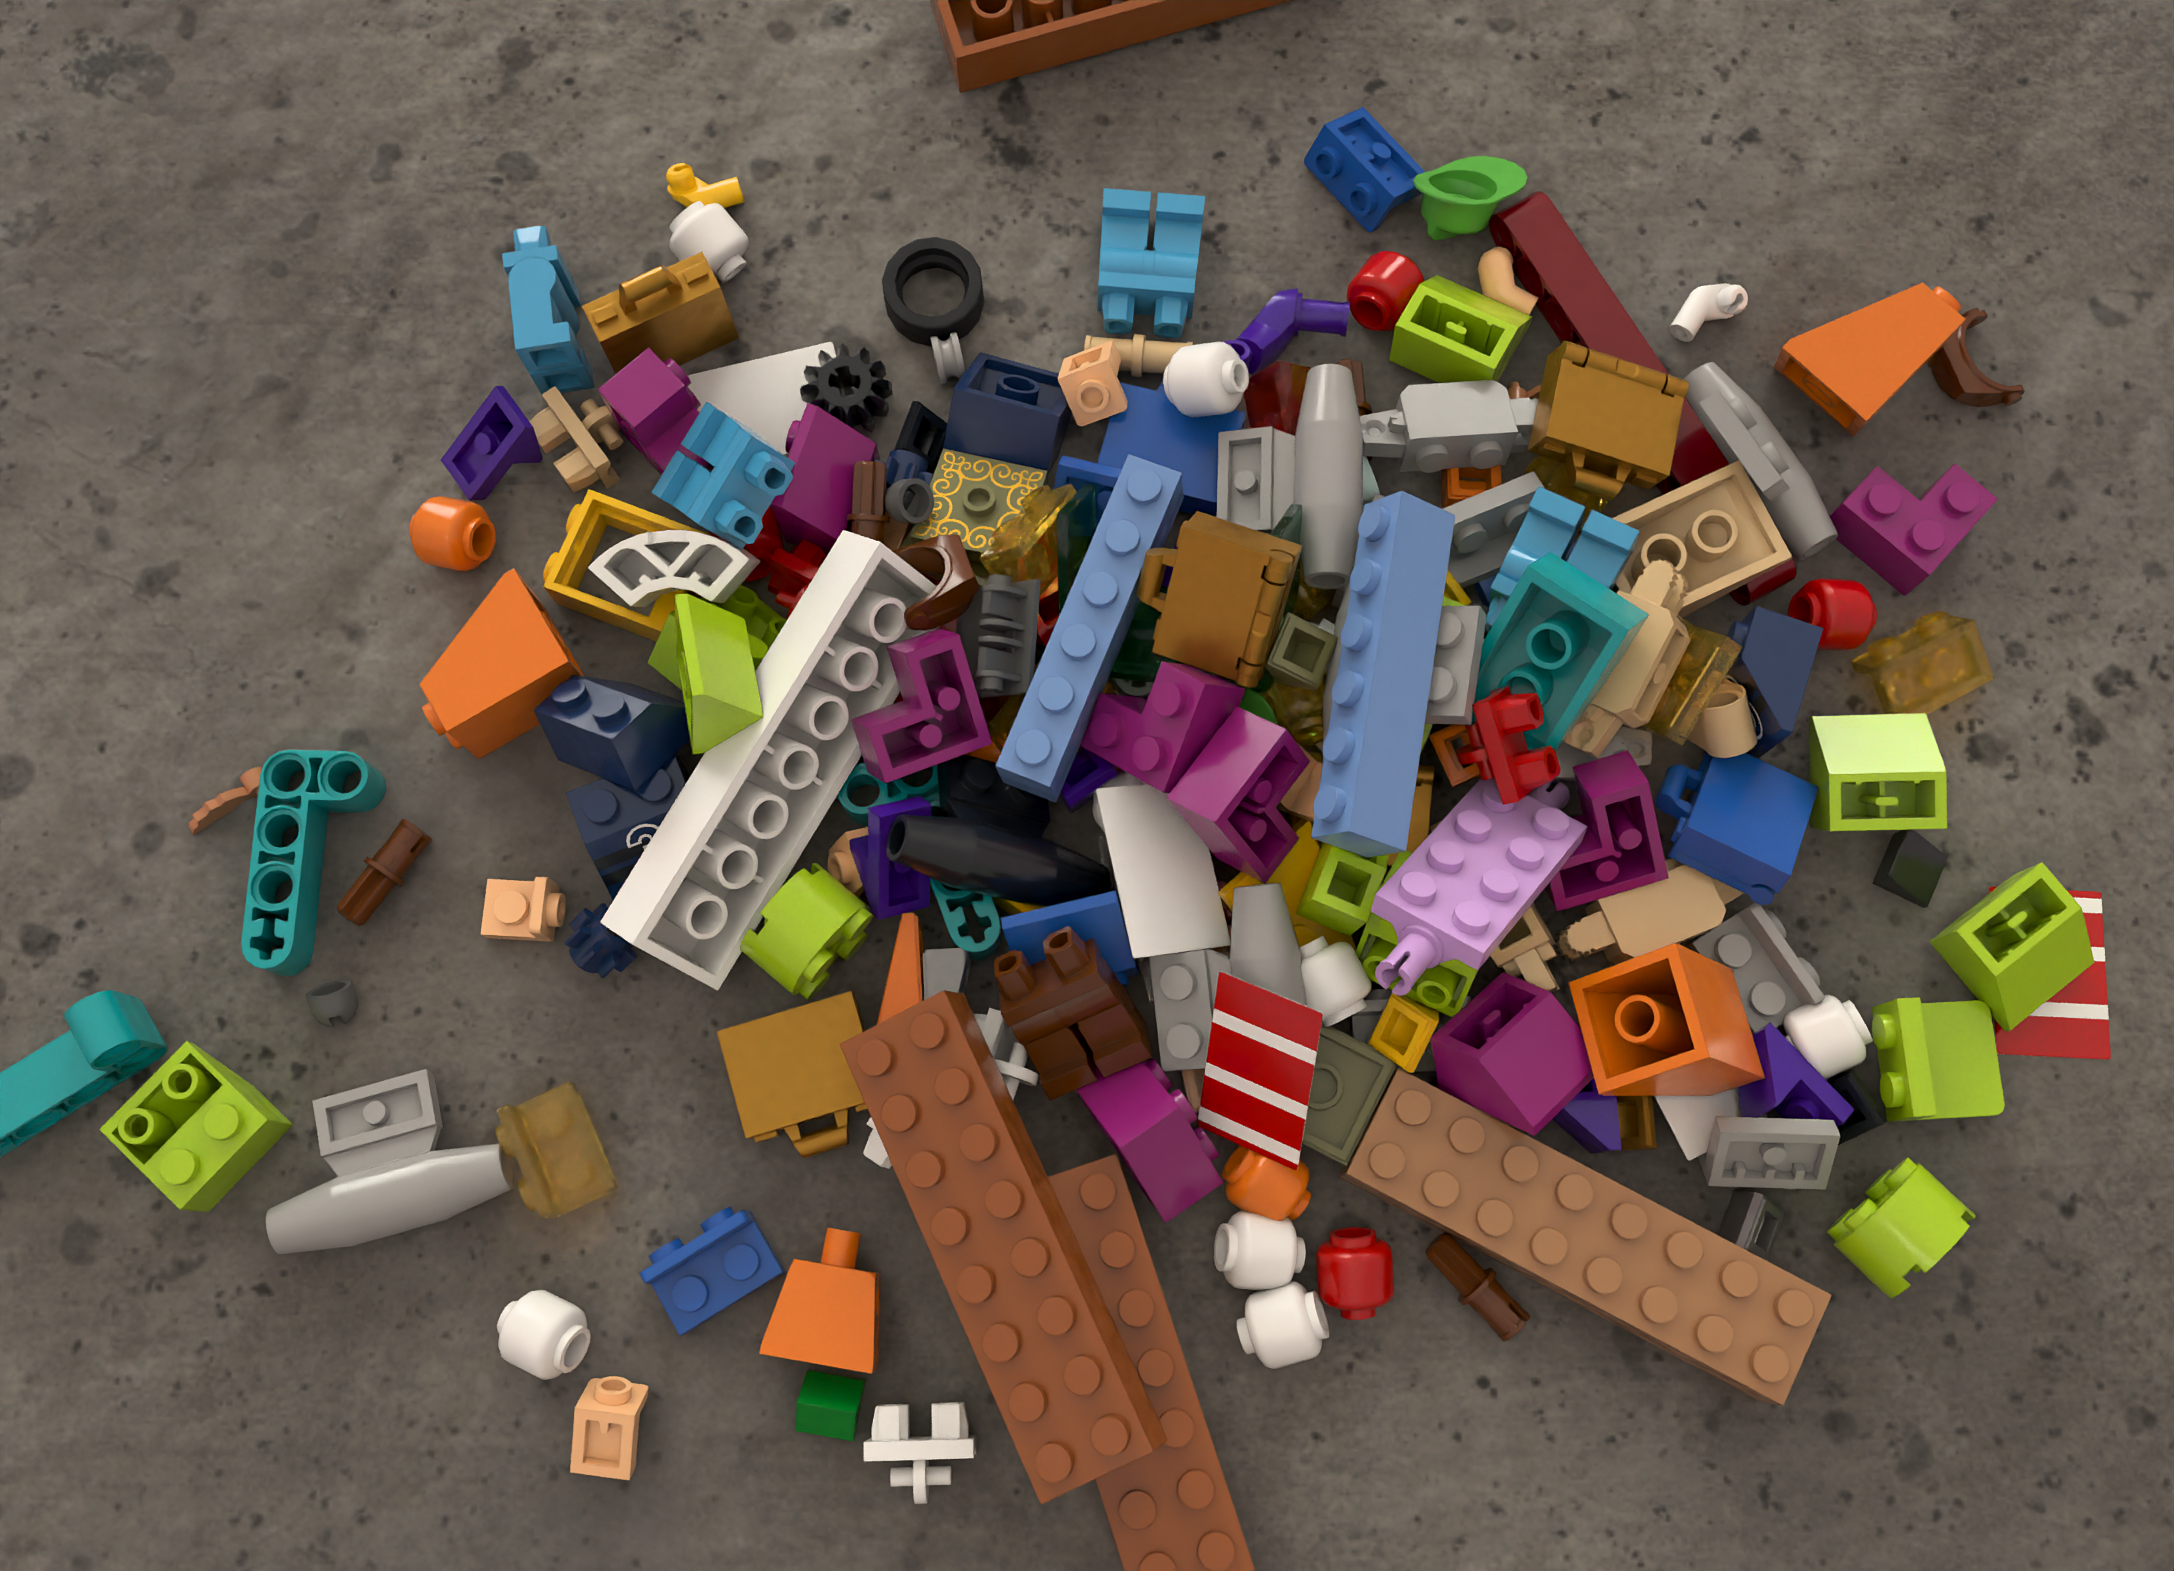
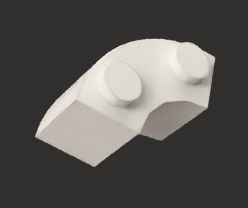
[588,530,761,607]

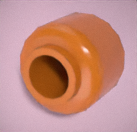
[409,496,496,572]
[1222,1145,1311,1221]

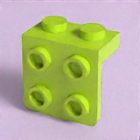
[1871,997,2005,1122]

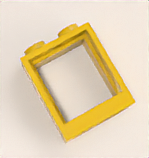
[543,489,710,642]

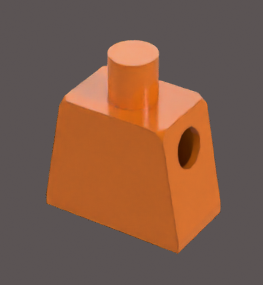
[759,1228,881,1374]

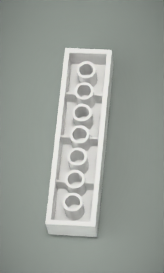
[600,530,939,990]

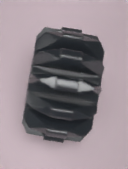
[800,343,893,433]

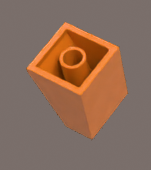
[1774,282,1966,437]
[419,568,586,759]
[1569,943,1765,1096]

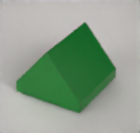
[795,1370,866,1442]

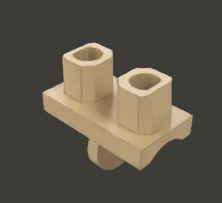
[529,386,623,492]

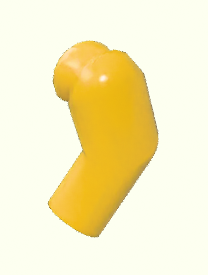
[666,163,745,208]

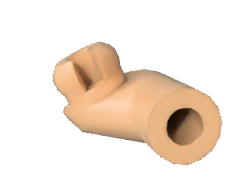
[1478,247,1539,315]

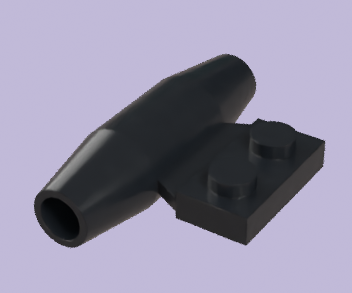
[886,754,1110,907]

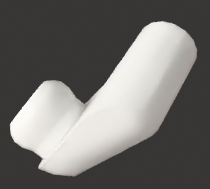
[1669,283,1748,342]

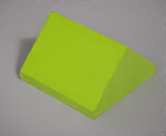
[675,593,763,754]

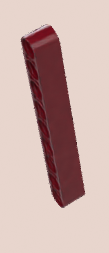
[1489,191,1796,606]

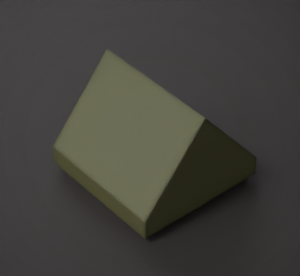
[1265,612,1338,690]

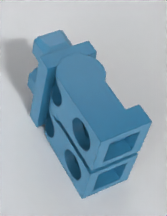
[1098,188,1205,339]
[502,226,595,395]
[651,402,795,550]
[1485,486,1640,632]

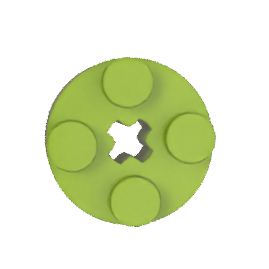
[740,863,873,1001]
[1826,1157,1976,1299]

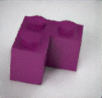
[598,347,714,475]
[1830,463,1998,596]
[851,628,992,783]
[1080,661,1246,793]
[1166,707,1310,884]
[1545,750,1669,911]
[1076,1058,1223,1223]

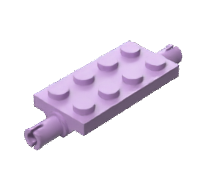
[1371,778,1588,996]

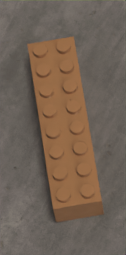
[1338,1068,1832,1406]

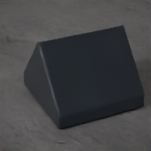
[894,401,947,474]
[1827,1070,1887,1145]

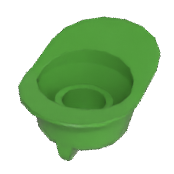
[1413,156,1528,241]

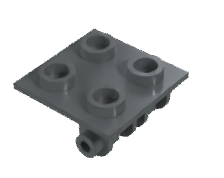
[956,574,1041,699]

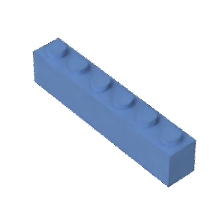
[995,454,1184,803]
[1311,491,1455,857]

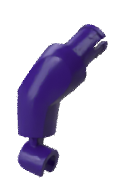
[1224,288,1350,375]

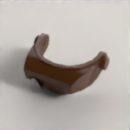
[1927,308,2025,407]
[892,534,979,630]

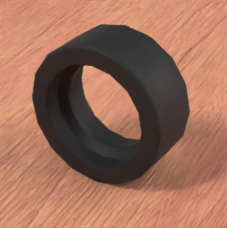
[882,237,984,346]

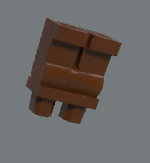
[994,926,1152,1101]

